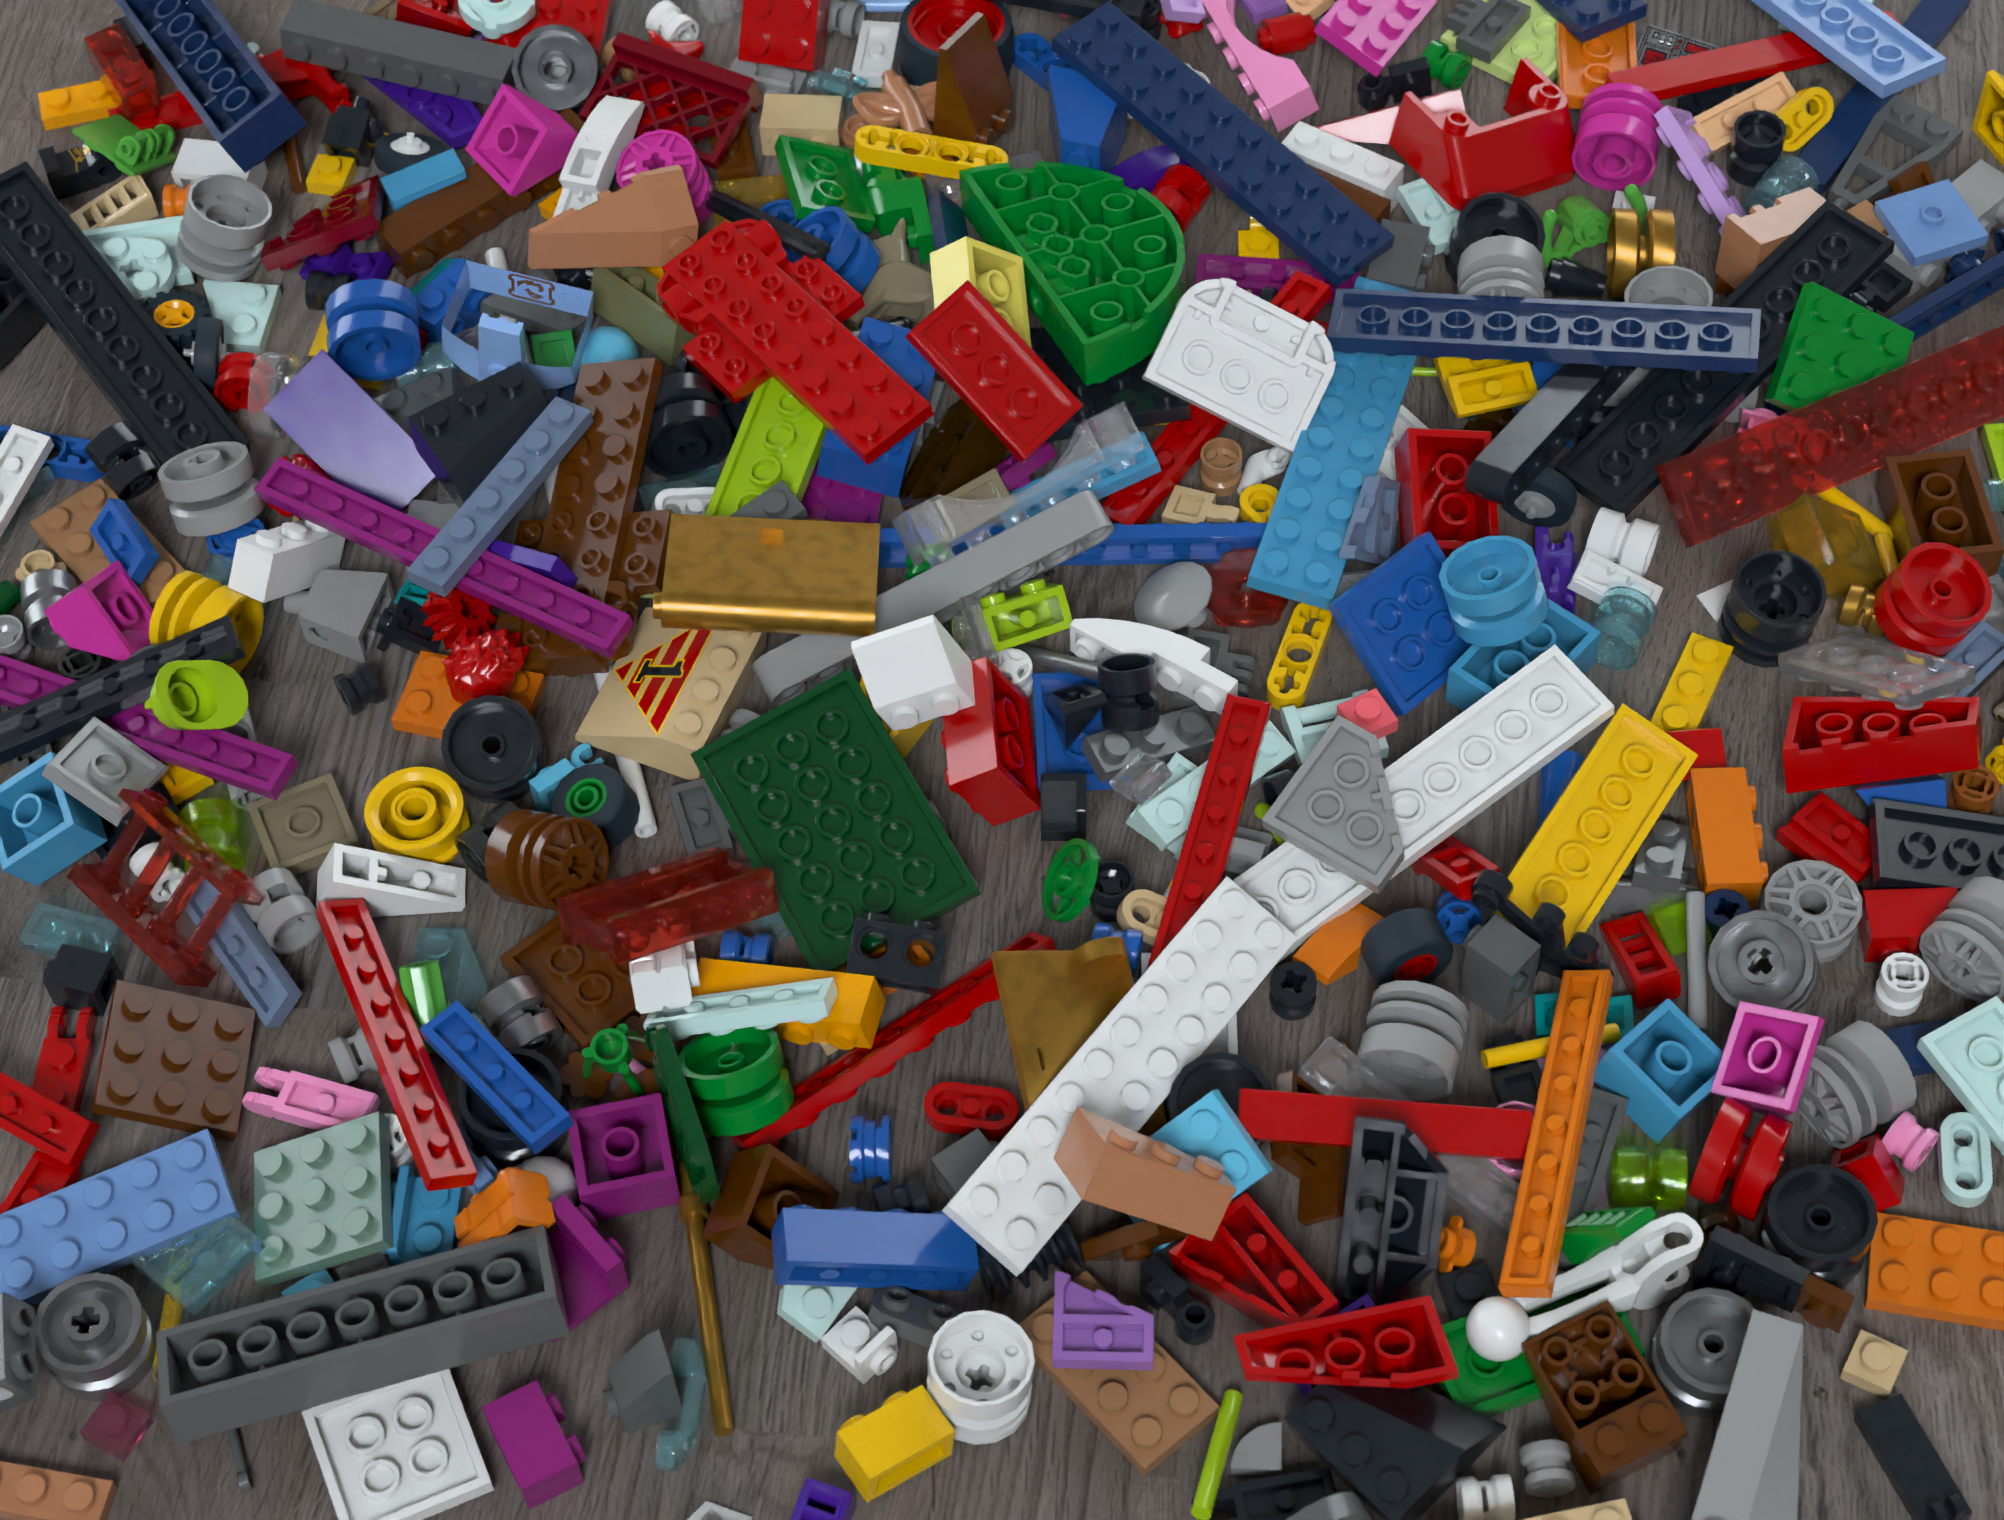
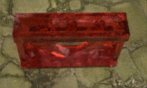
[557,847,779,965]

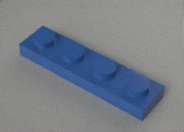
[420,1000,574,1155]

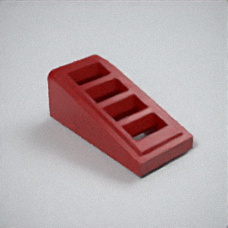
[1599,911,1681,1009]

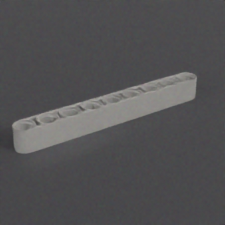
[752,490,1115,706]

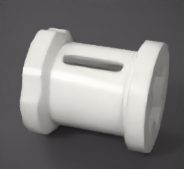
[129,842,188,902]

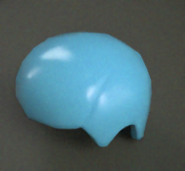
[576,326,641,372]

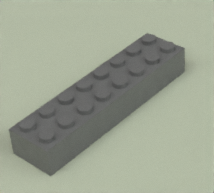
[156,1225,570,1444]

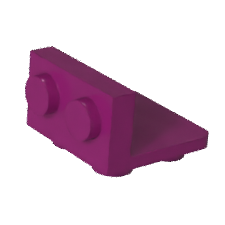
[547,1194,630,1342]

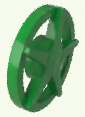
[1042,838,1101,923]

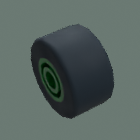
[550,764,640,850]

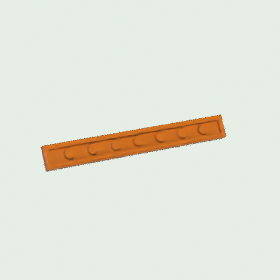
[1498,969,1614,1298]

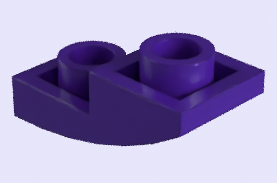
[1107,145,1194,193]
[299,242,394,280]

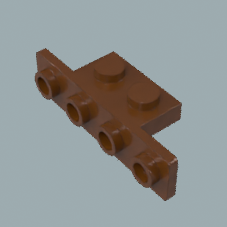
[1271,1043,1352,1226]

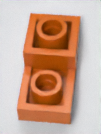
[1292,903,1384,986]

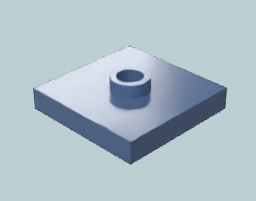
[1873,179,1989,268]

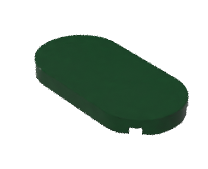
[644,1022,720,1205]

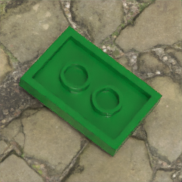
[774,134,876,234]

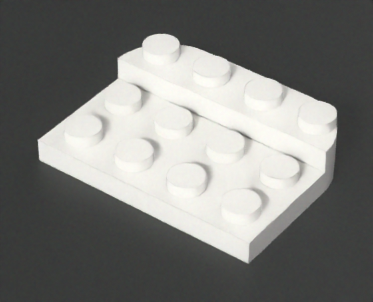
[1142,277,1336,455]

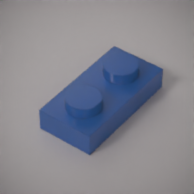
[89,498,160,588]

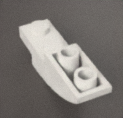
[553,95,645,217]
[1070,618,1238,715]

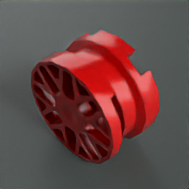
[214,352,276,415]

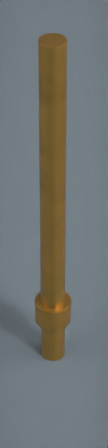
[678,1163,734,1437]

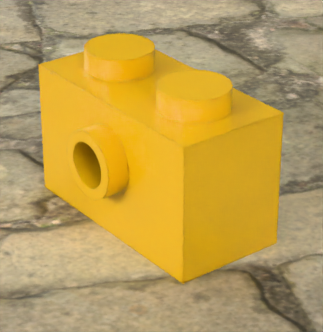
[834,1385,955,1503]

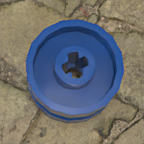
[783,206,880,293]
[325,279,421,381]

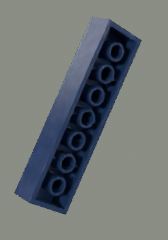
[115,0,307,173]

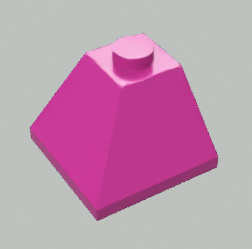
[465,84,578,196]
[44,559,153,661]
[1711,1001,1825,1118]

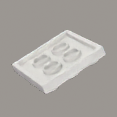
[301,1369,494,1520]

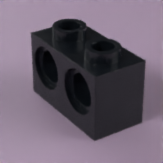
[845,913,948,995]

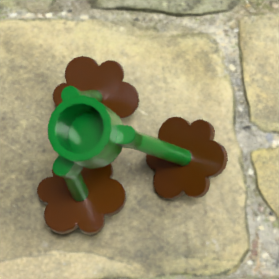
[559,1013,659,1102]

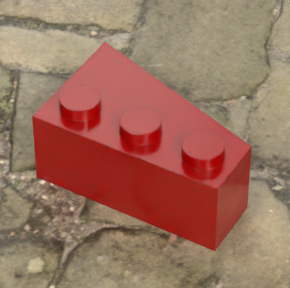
[1168,1192,1341,1328]

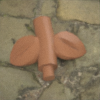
[852,69,936,135]

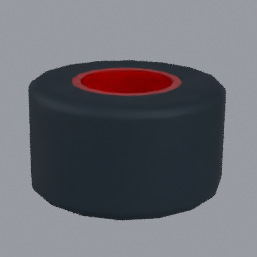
[1361,908,1453,987]

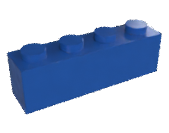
[771,1205,979,1291]

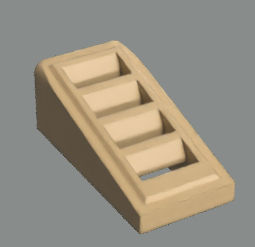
[70,174,159,231]

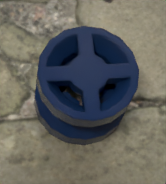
[1705,889,1750,944]

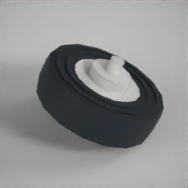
[374,132,445,175]

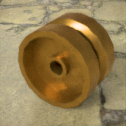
[1606,208,1676,299]

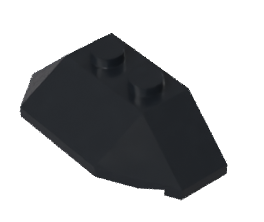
[1334,1116,1449,1310]

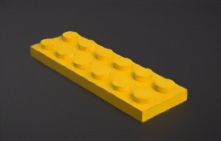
[1495,703,1698,947]

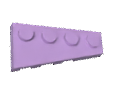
[1654,105,1747,237]

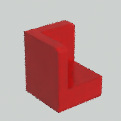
[1830,1133,1905,1212]

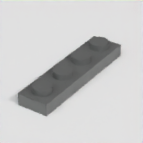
[1557,1088,1629,1272]

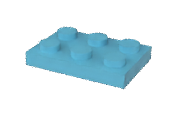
[1129,1089,1274,1254]

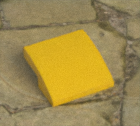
[1433,357,1538,418]

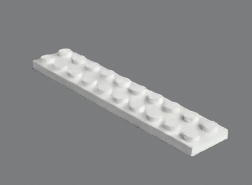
[1233,645,1614,964]
[942,876,1298,1277]

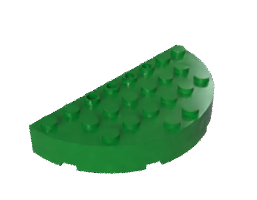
[959,161,1186,386]

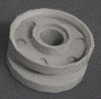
[1759,859,1862,963]

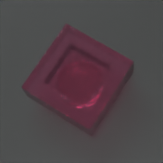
[79,1391,154,1462]

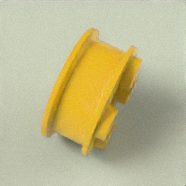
[364,767,470,864]

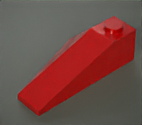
[1233,1295,1459,1388]

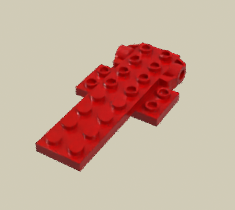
[656,219,934,465]

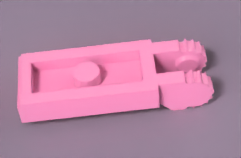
[242,1066,381,1131]

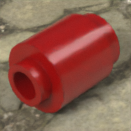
[1256,12,1316,56]

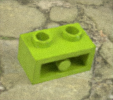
[968,578,1073,653]

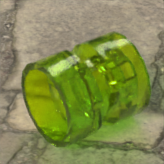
[179,798,245,881]
[1611,1144,1688,1212]

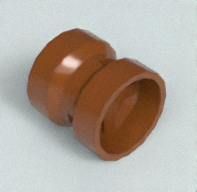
[1946,765,1999,815]

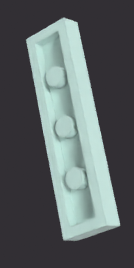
[1133,720,1296,852]
[643,977,838,1042]

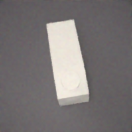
[316,843,466,917]

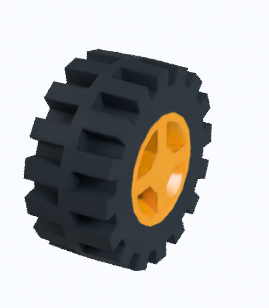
[141,289,213,362]

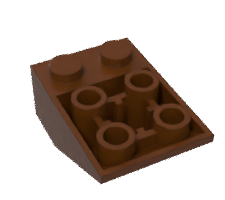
[1521,1300,1689,1494]

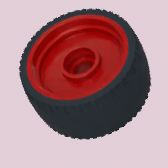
[898,0,1014,86]

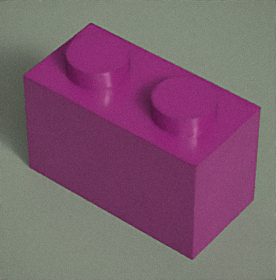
[482,1380,586,1510]

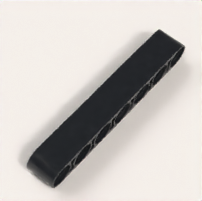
[1465,363,1637,507]

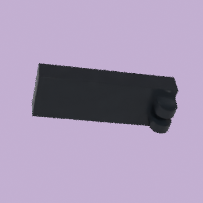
[1853,1393,1973,1520]

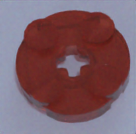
[1207,549,1289,628]

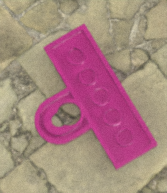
[1314,0,1440,77]

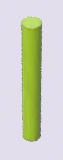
[1191,1389,1244,1520]

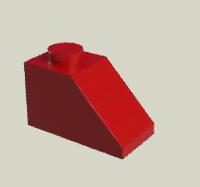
[1858,887,1958,963]

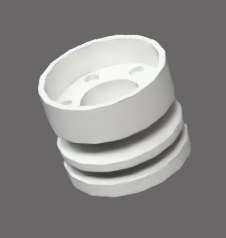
[926,1310,1035,1445]

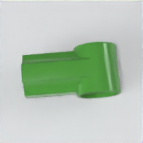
[399,960,448,1055]

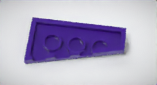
[361,75,483,150]

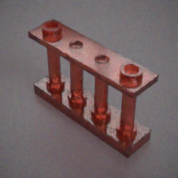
[67,788,265,988]

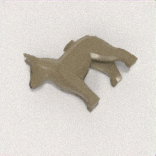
[842,218,935,331]

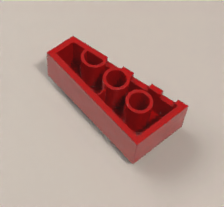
[1782,696,1983,794]

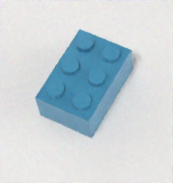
[1445,598,1601,711]

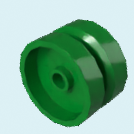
[678,1027,794,1136]

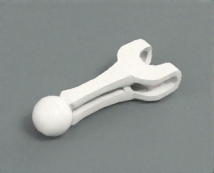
[1466,1213,1704,1362]

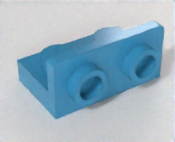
[382,1165,465,1266]

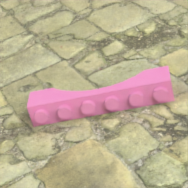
[1202,0,1319,132]

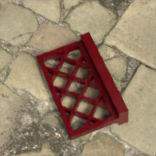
[579,32,763,169]

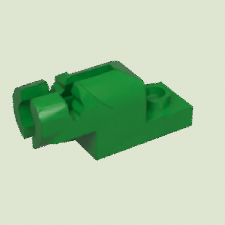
[861,162,935,264]

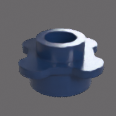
[1944,247,1986,284]

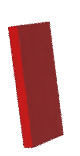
[905,280,1084,463]

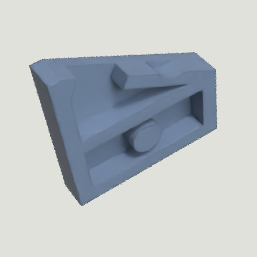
[1339,476,1401,567]

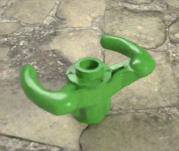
[1541,184,1648,270]

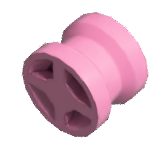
[1882,1111,1940,1172]

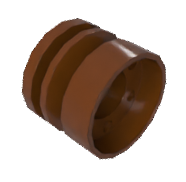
[484,809,609,914]

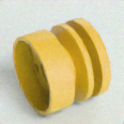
[149,570,264,674]

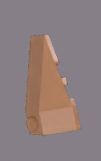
[528,165,698,269]

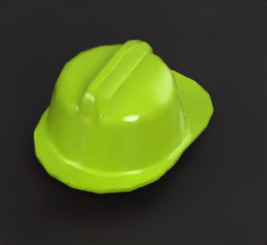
[144,660,248,731]

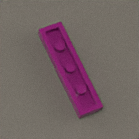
[1195,254,1360,304]

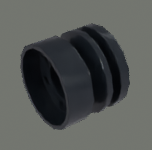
[1718,550,1827,668]

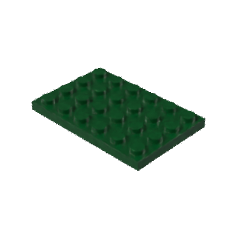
[690,668,981,972]

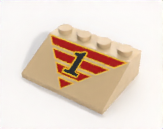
[575,607,767,781]

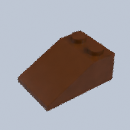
[933,12,1015,163]

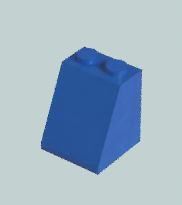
[1048,65,1127,172]

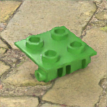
[72,114,177,177]

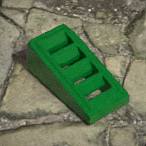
[1561,1206,1656,1266]

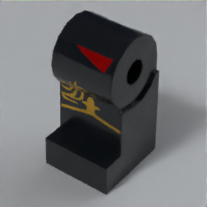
[37,143,121,200]

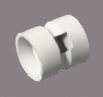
[1585,507,1661,577]

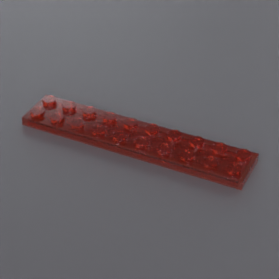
[1655,325,2004,548]

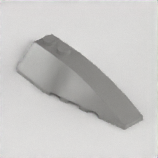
[1691,1309,1804,1520]

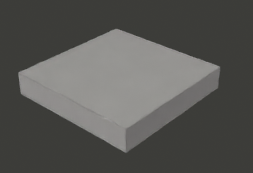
[42,717,169,827]

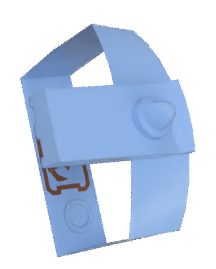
[442,260,593,391]

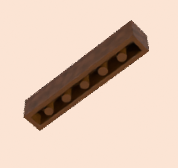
[375,108,584,280]

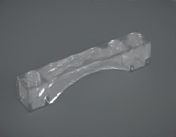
[891,401,1147,568]

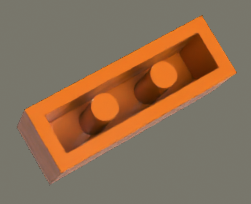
[1684,767,1769,907]

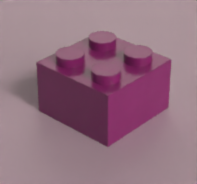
[567,1093,681,1221]

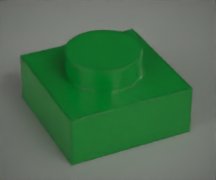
[530,329,575,367]

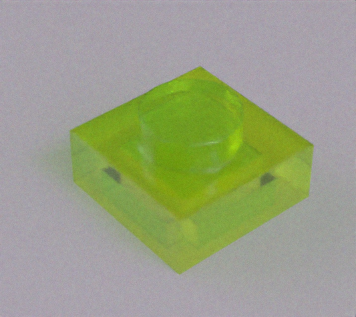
[1648,900,1713,957]

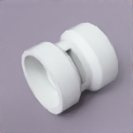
[646,0,699,41]
[1873,952,1929,1017]
[1456,1474,1515,1520]

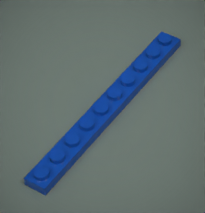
[878,521,1267,568]

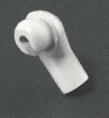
[1237,446,1290,495]

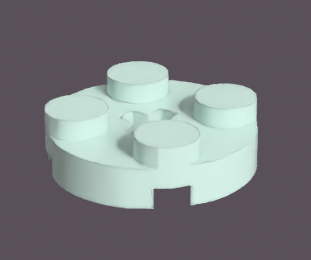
[458,0,536,39]
[100,237,176,306]

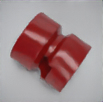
[1150,164,1210,234]

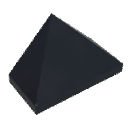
[1041,681,1107,751]

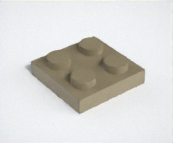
[246,773,361,876]

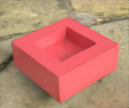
[1336,688,1399,739]

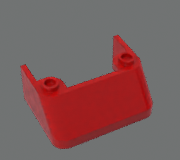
[1388,57,1576,211]

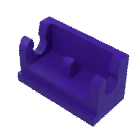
[1533,527,1576,615]

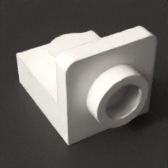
[821,1306,899,1384]

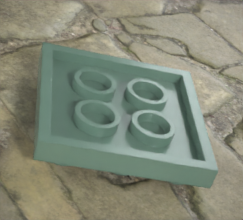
[254,1111,393,1288]

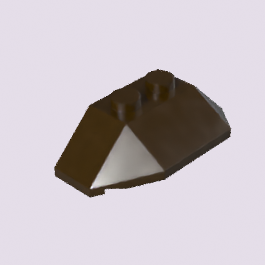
[899,398,1008,512]

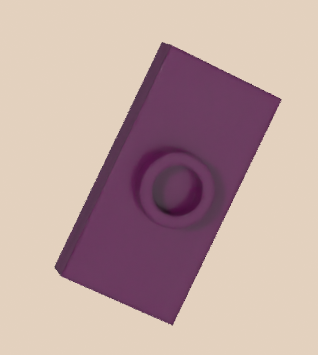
[991,442,1056,491]

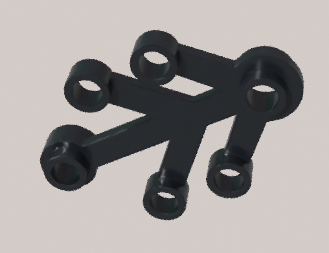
[1471,869,1614,989]

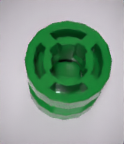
[1421,40,1472,90]

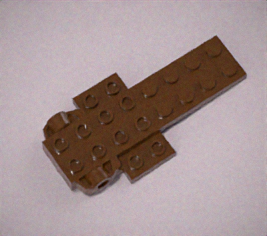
[497,357,674,677]

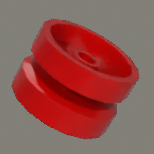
[1873,542,1992,657]
[1688,1096,1793,1222]

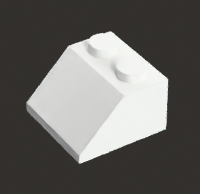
[851,615,975,731]

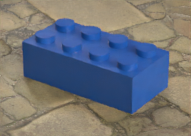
[817,316,938,498]

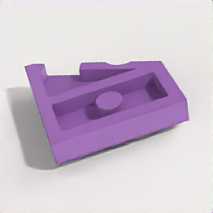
[1052,1271,1154,1370]

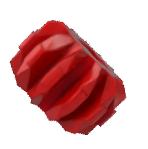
[420,588,497,650]

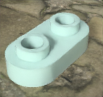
[1937,1112,1993,1208]

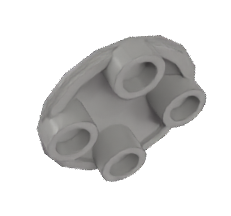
[1134,562,1213,632]

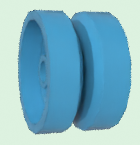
[1439,535,1549,647]

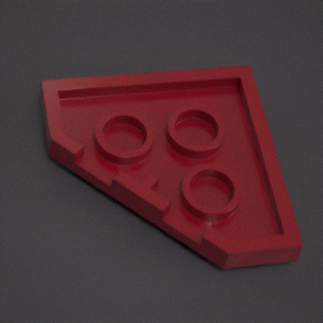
[261,175,385,272]

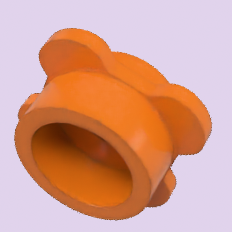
[1438,1215,1476,1273]

